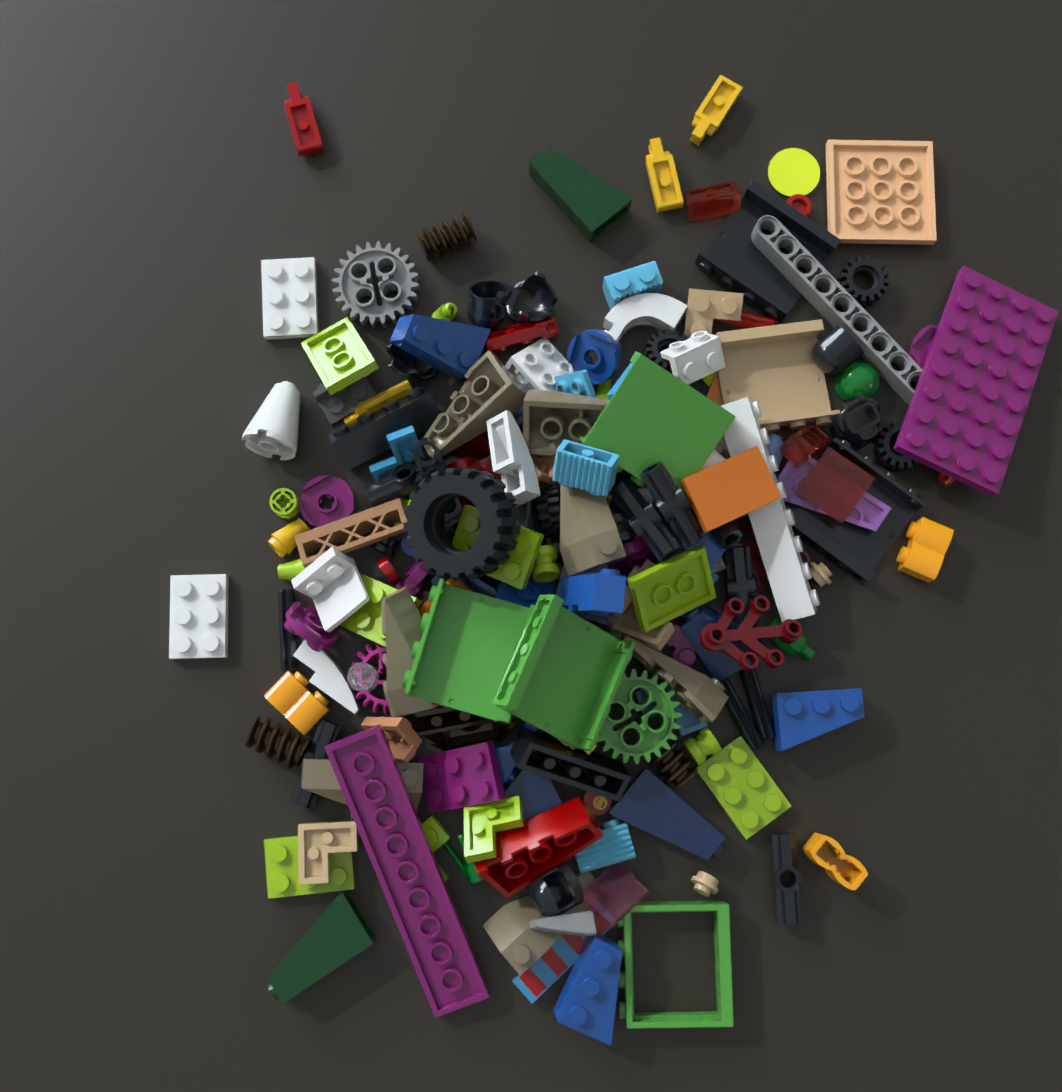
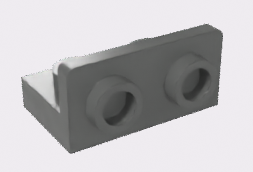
[313,377,376,427]

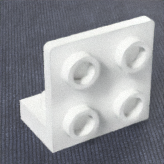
[505,337,574,392]
[291,547,370,632]

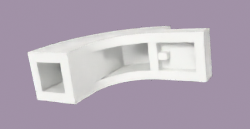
[603,293,688,342]

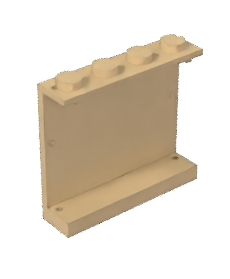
[716,319,841,433]

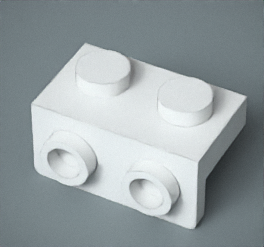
[660,331,725,385]

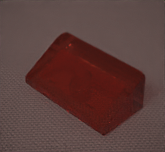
[683,181,741,221]

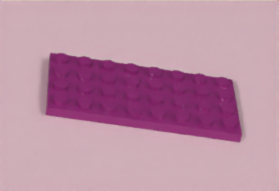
[893,266,1059,497]

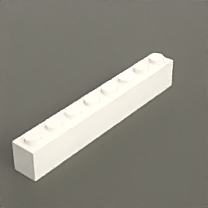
[721,397,820,622]

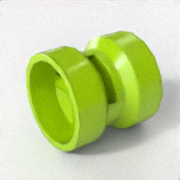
[269,488,300,520]
[532,545,560,582]
[683,727,722,766]

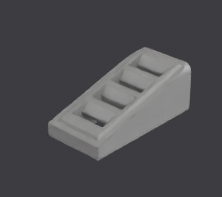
[529,911,596,937]

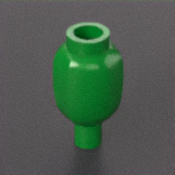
[770,618,815,660]

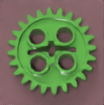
[597,669,682,764]

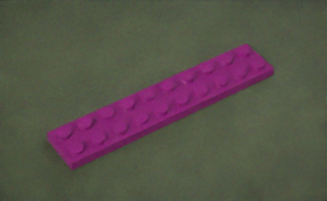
[324,724,490,1018]

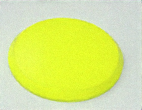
[768,148,820,197]

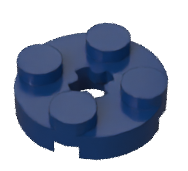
[567,329,621,385]

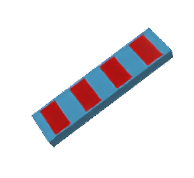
[512,900,617,1004]

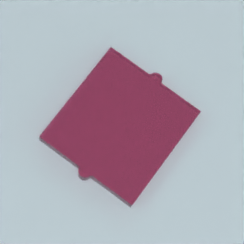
[583,863,649,927]

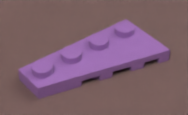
[777,449,891,531]

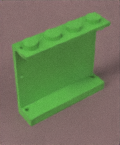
[579,352,736,493]
[402,578,535,725]
[492,594,636,751]

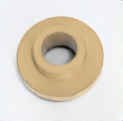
[810,561,833,587]
[691,871,719,897]

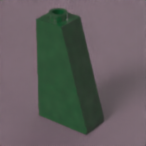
[529,147,632,243]
[267,890,376,1004]

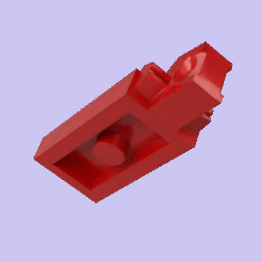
[284,82,324,157]
[485,316,559,352]

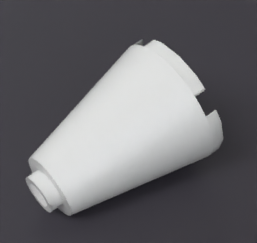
[242,381,301,460]

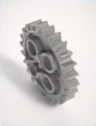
[332,241,420,328]

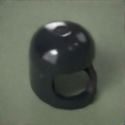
[467,280,512,329]
[812,326,864,375]
[530,863,584,917]

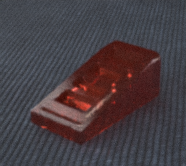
[780,423,831,467]

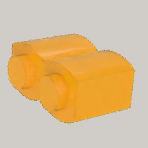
[896,517,954,583]
[264,671,331,735]
[802,832,868,891]

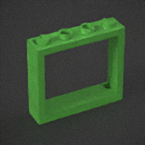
[617,901,734,1028]

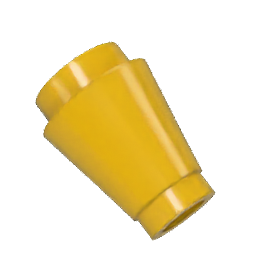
[267,518,310,558]

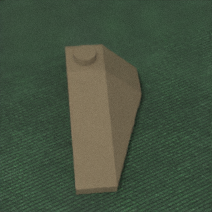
[423,350,527,457]
[523,390,609,456]
[560,483,626,577]
[381,588,439,717]
[621,636,729,722]
[301,759,424,812]
[482,871,606,976]

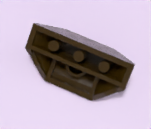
[405,705,521,751]

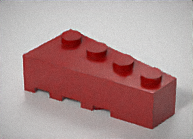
[474,797,604,899]

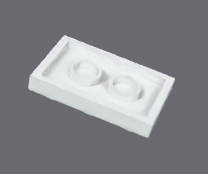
[261,257,319,340]
[169,574,229,659]

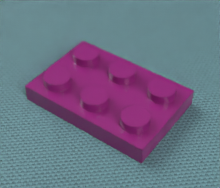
[418,741,505,814]

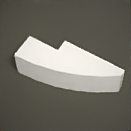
[486,410,541,505]
[293,640,362,715]

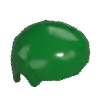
[834,362,880,401]

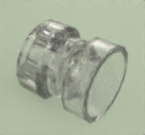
[347,662,379,692]

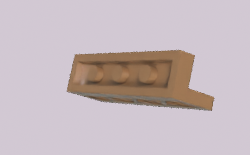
[294,498,408,568]

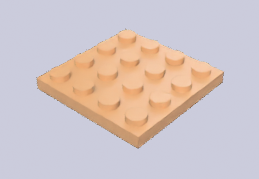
[826,140,937,245]

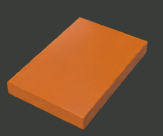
[680,446,782,533]

